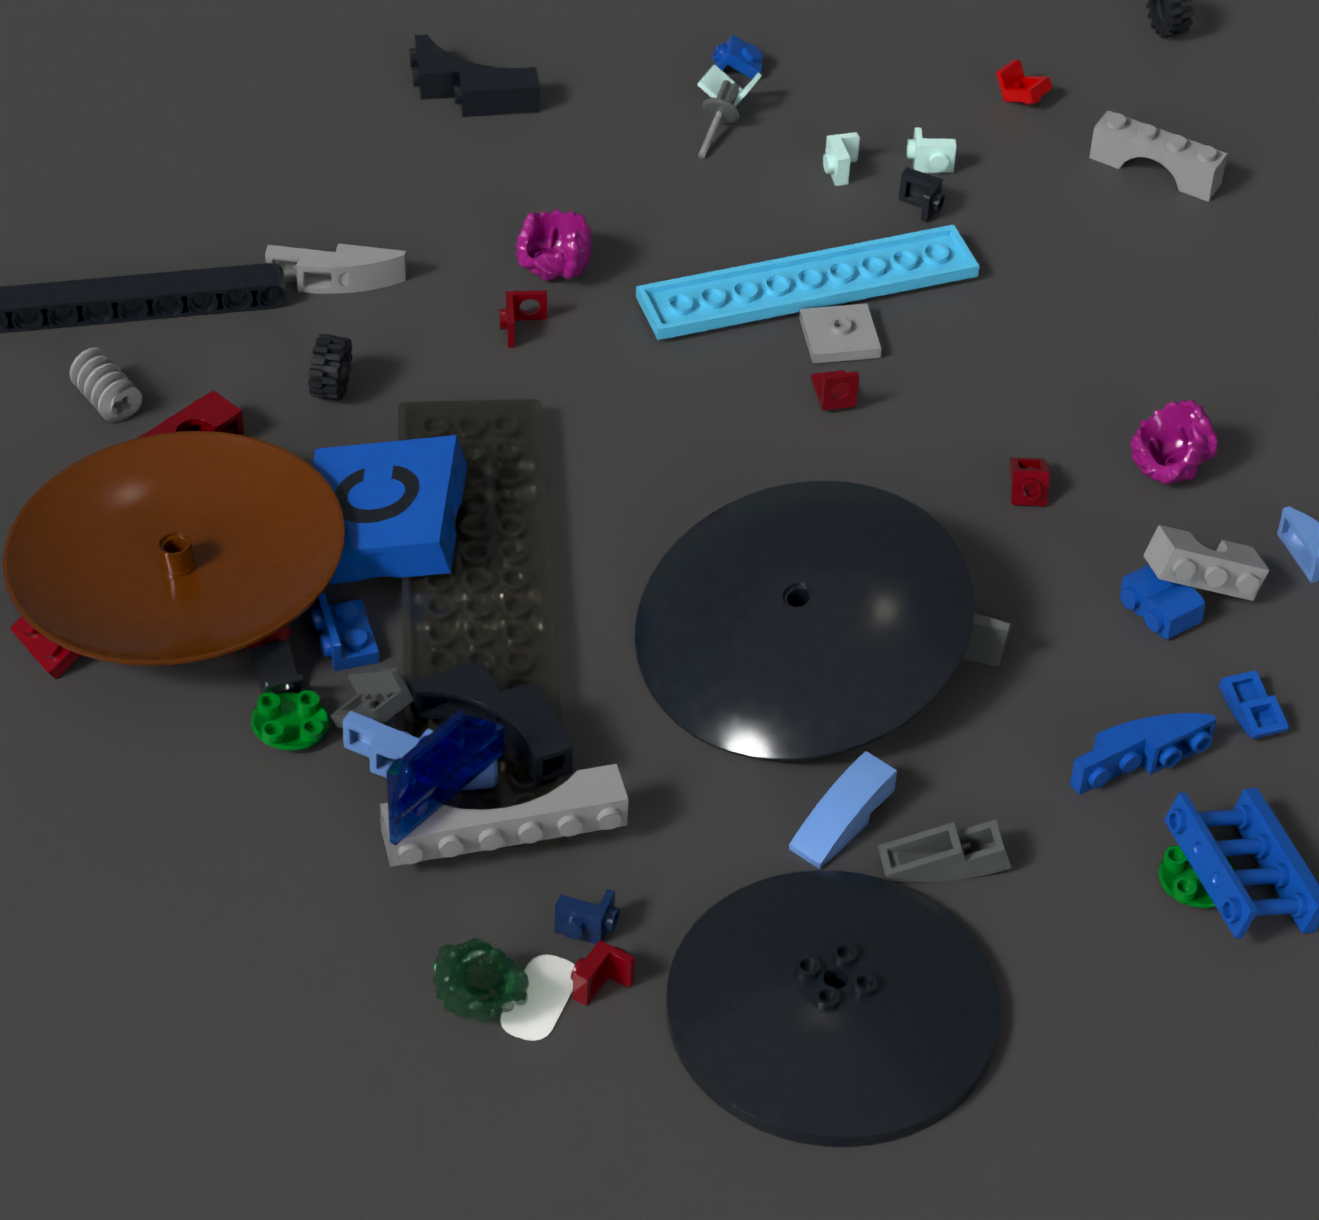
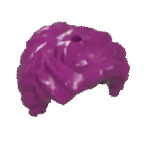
[515,209,592,281]
[1130,399,1218,484]

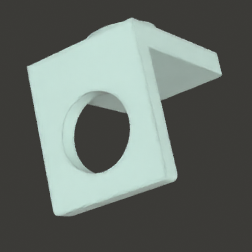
[697,65,762,107]

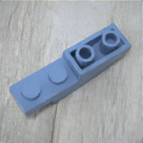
[342,711,498,790]

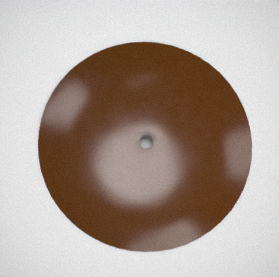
[3,431,345,666]

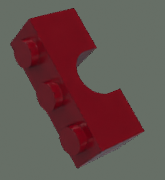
[138,390,244,438]

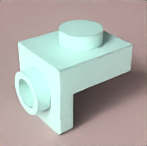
[907,127,956,173]
[823,132,860,186]

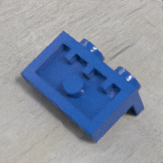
[311,592,379,671]

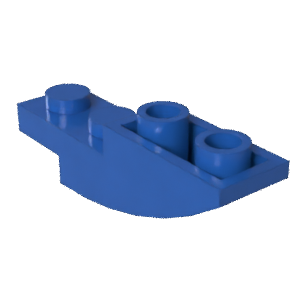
[1070,713,1217,795]

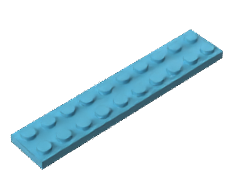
[636,224,979,340]

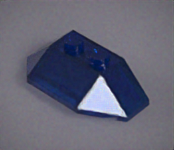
[386,710,505,846]

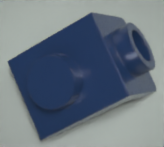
[554,889,620,944]

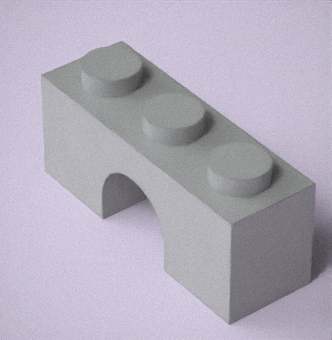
[1143,525,1270,601]

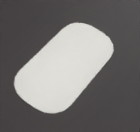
[500,955,574,1041]

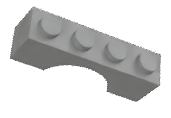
[1089,110,1227,202]

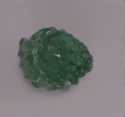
[433,938,529,1022]

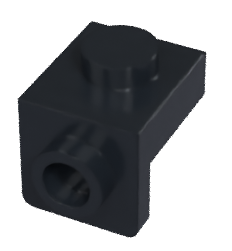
[899,167,945,222]

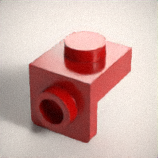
[996,60,1052,105]

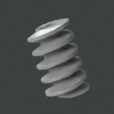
[69,347,142,422]

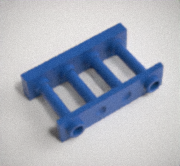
[1164,788,1319,939]

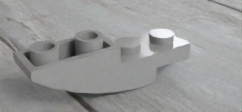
[265,243,406,294]

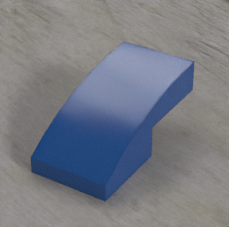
[1218,670,1289,739]

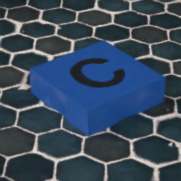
[312,435,467,584]

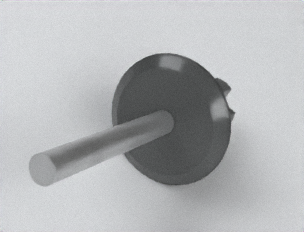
[698,80,740,159]

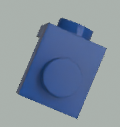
[712,35,764,79]

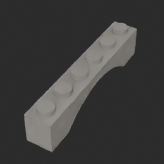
[380,764,628,867]

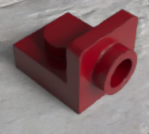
[1009,458,1050,506]

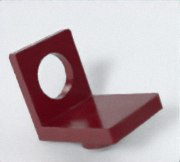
[499,290,547,348]
[811,370,859,411]

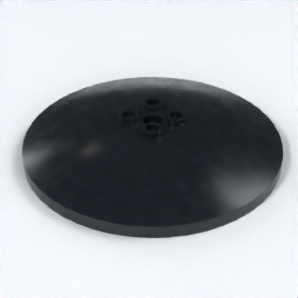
[666,870,1000,1147]

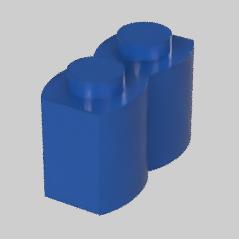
[1120,564,1206,639]

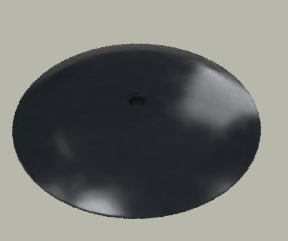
[635,481,975,761]

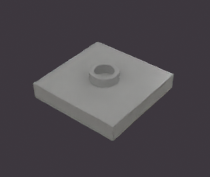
[799,303,881,364]

